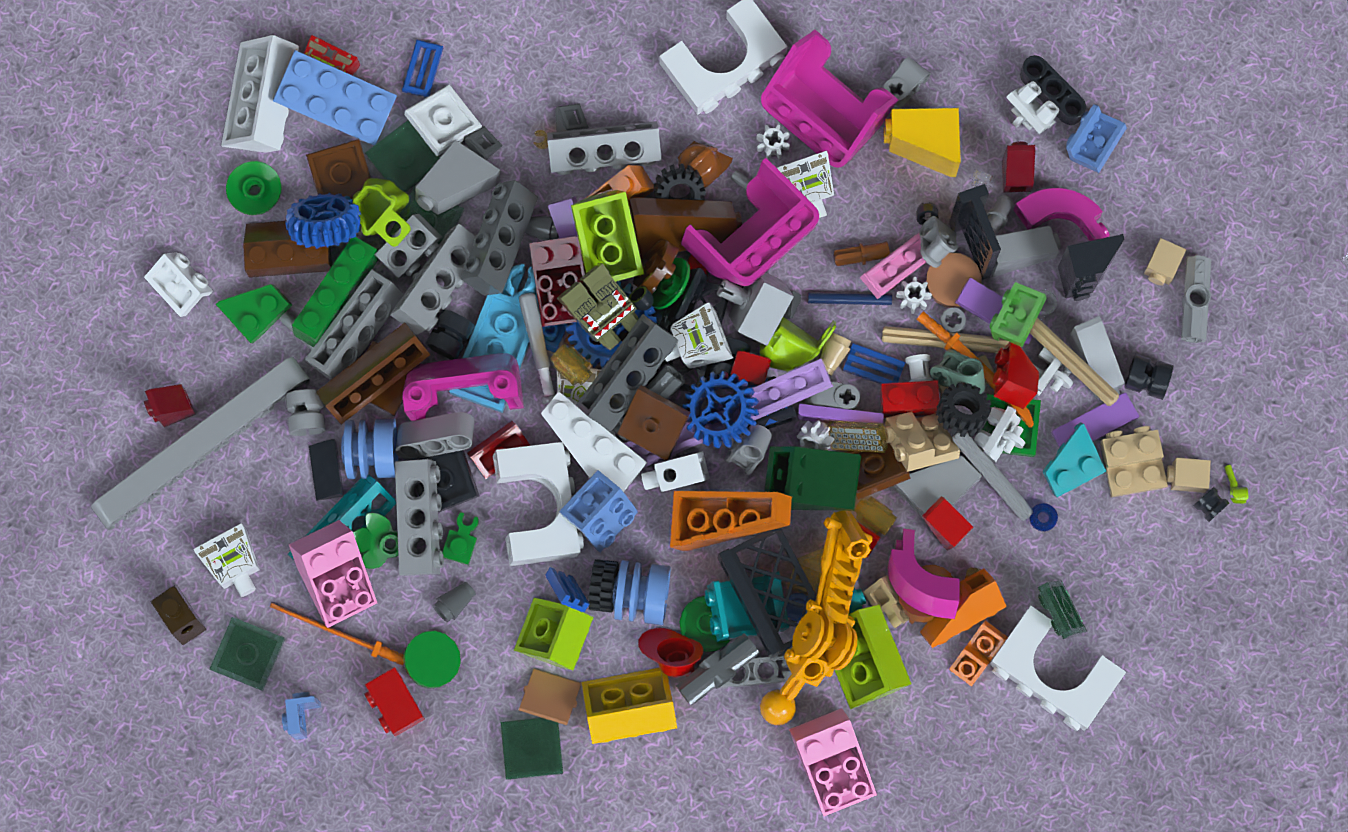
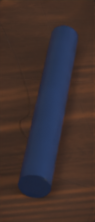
[808,292,892,305]

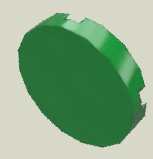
[679,596,730,652]
[403,631,461,689]

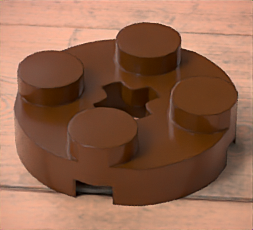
[633,239,679,294]

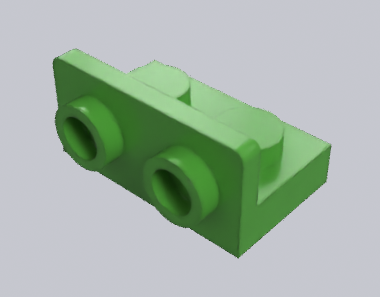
[989,282,1047,347]

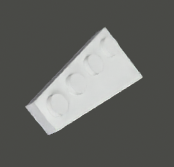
[541,392,648,492]

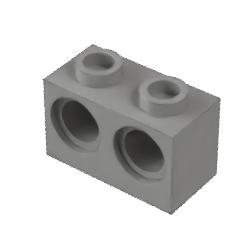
[375,214,442,278]

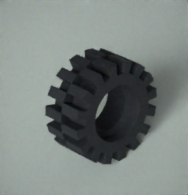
[654,164,706,200]
[936,382,991,437]
[588,559,619,613]

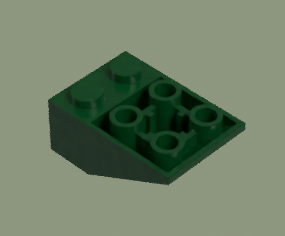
[764,446,861,511]

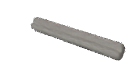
[952,431,1033,521]

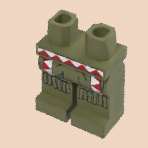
[557,263,639,350]

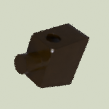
[150,585,207,645]

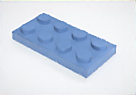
[273,50,397,146]

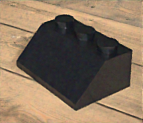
[1058,234,1124,301]

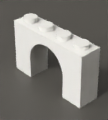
[659,0,788,115]
[493,442,584,566]
[990,606,1126,731]

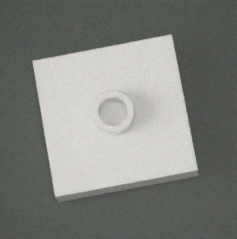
[404,85,482,156]

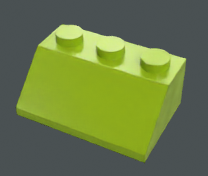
[571,190,644,282]
[835,605,912,709]

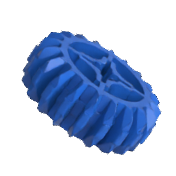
[285,193,361,249]
[682,371,759,448]

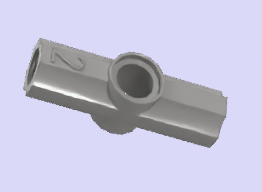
[1181,255,1211,343]

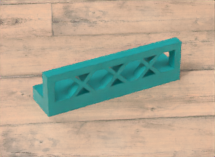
[287,474,397,560]

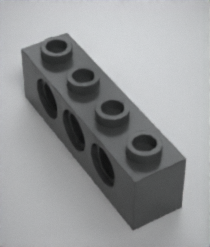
[461,180,538,296]
[576,314,678,431]

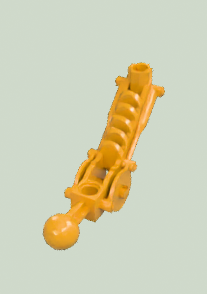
[760,511,872,726]

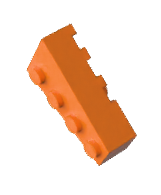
[670,491,792,551]

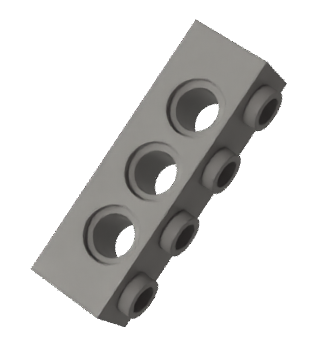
[547,121,662,175]
[390,224,475,335]
[305,270,404,380]
[395,459,444,576]

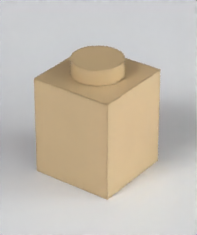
[1144,238,1186,286]
[1166,458,1211,493]

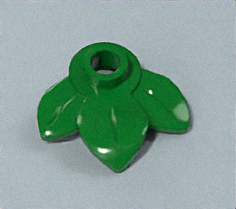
[353,512,399,569]

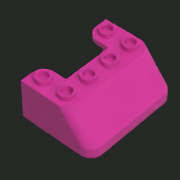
[761,30,898,168]
[681,158,819,286]

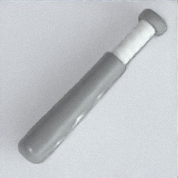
[519,292,556,404]

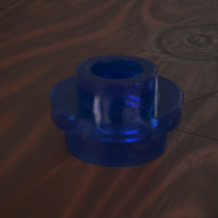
[1029,503,1058,532]

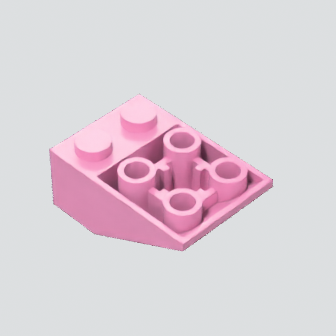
[289,520,377,628]
[789,708,877,816]

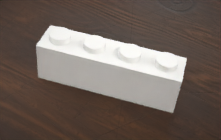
[221,35,299,153]

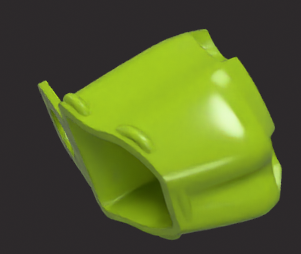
[353,178,411,247]
[760,317,836,372]

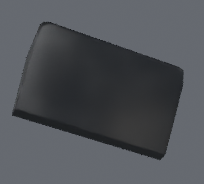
[667,268,708,323]
[308,439,344,501]

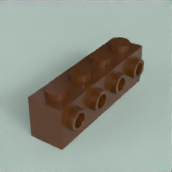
[316,322,430,425]

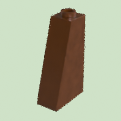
[630,198,742,259]

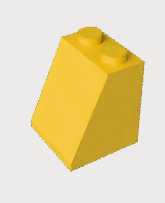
[883,108,961,177]

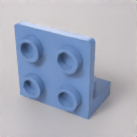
[559,470,638,553]

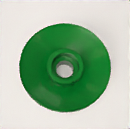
[226,161,282,215]
[652,258,690,309]

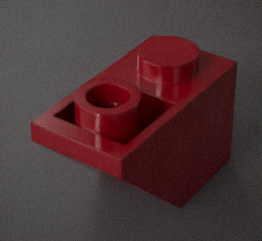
[1002,141,1036,193]
[144,384,196,428]

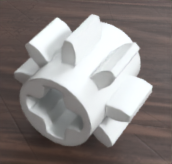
[757,125,790,160]
[896,277,932,314]
[797,420,834,450]

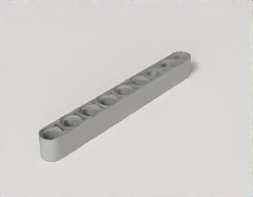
[91,357,310,530]

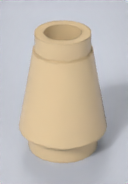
[820,333,851,376]

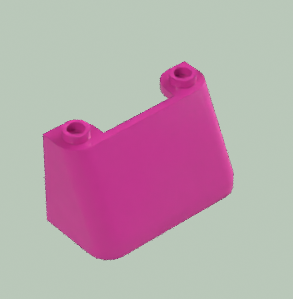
[403,353,524,421]

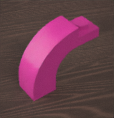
[1013,188,1110,241]
[887,528,960,619]

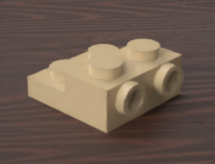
[882,412,960,472]
[1100,426,1168,498]

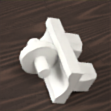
[1006,81,1059,134]
[1033,347,1073,396]
[974,406,1025,462]

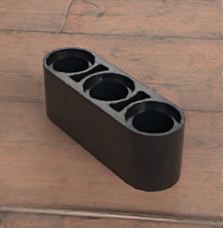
[1020,55,1086,125]

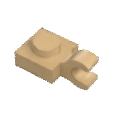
[863,575,909,628]

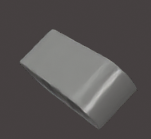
[395,412,475,460]

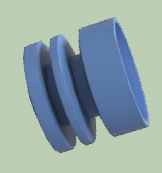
[341,419,398,479]
[612,560,671,625]

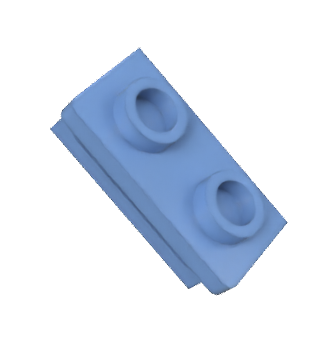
[1066,104,1127,173]
[282,692,321,740]

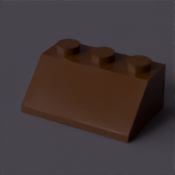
[243,220,332,278]

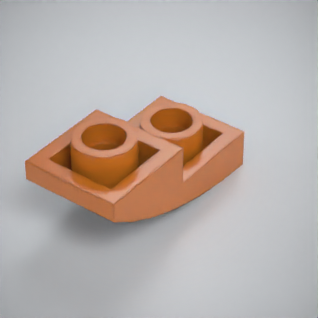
[949,620,1008,687]

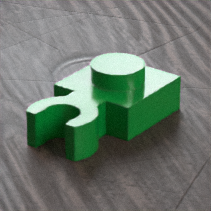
[442,512,479,566]

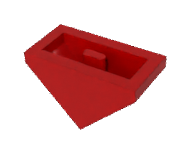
[922,496,974,551]

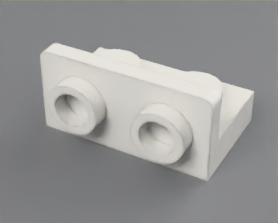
[144,252,213,317]

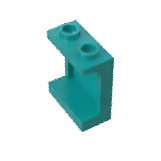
[705,571,789,642]

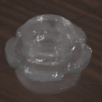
[968,169,995,188]

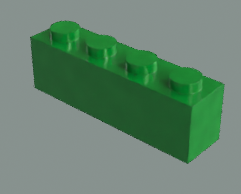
[292,237,379,348]

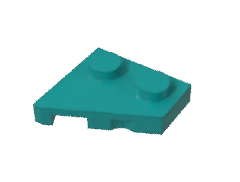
[1042,422,1106,497]

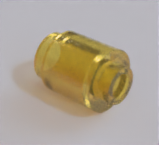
[550,344,592,385]
[854,496,898,536]

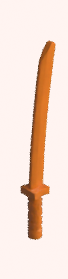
[916,311,1034,428]
[270,602,404,665]

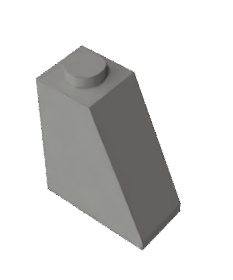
[415,140,500,215]
[992,226,1061,277]
[1067,316,1125,399]
[892,456,982,516]

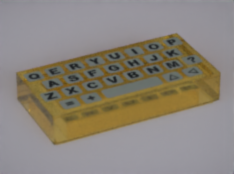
[827,421,888,453]

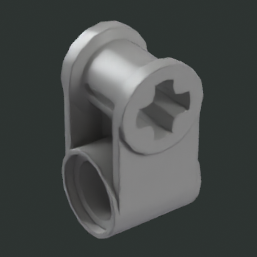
[884,57,931,109]
[919,216,958,268]
[805,382,860,410]
[724,425,772,475]

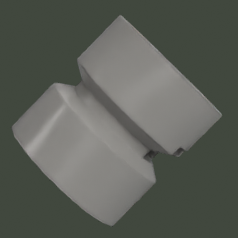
[286,389,326,436]

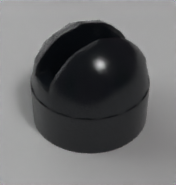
[916,202,939,226]
[629,286,654,311]

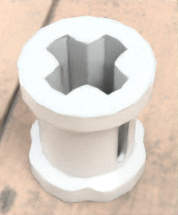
[905,354,933,382]

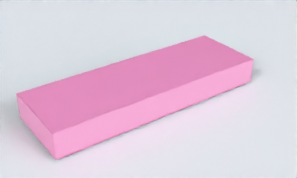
[860,233,926,299]

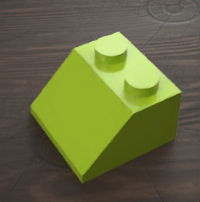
[514,598,594,671]

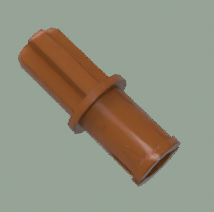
[833,241,890,266]

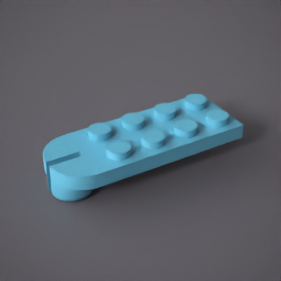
[449,264,540,413]

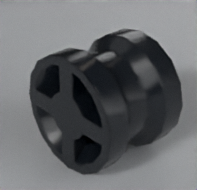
[1193,487,1229,522]

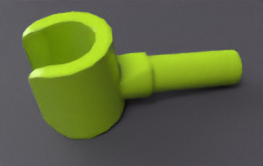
[1224,465,1248,504]

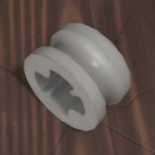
[940,308,966,333]

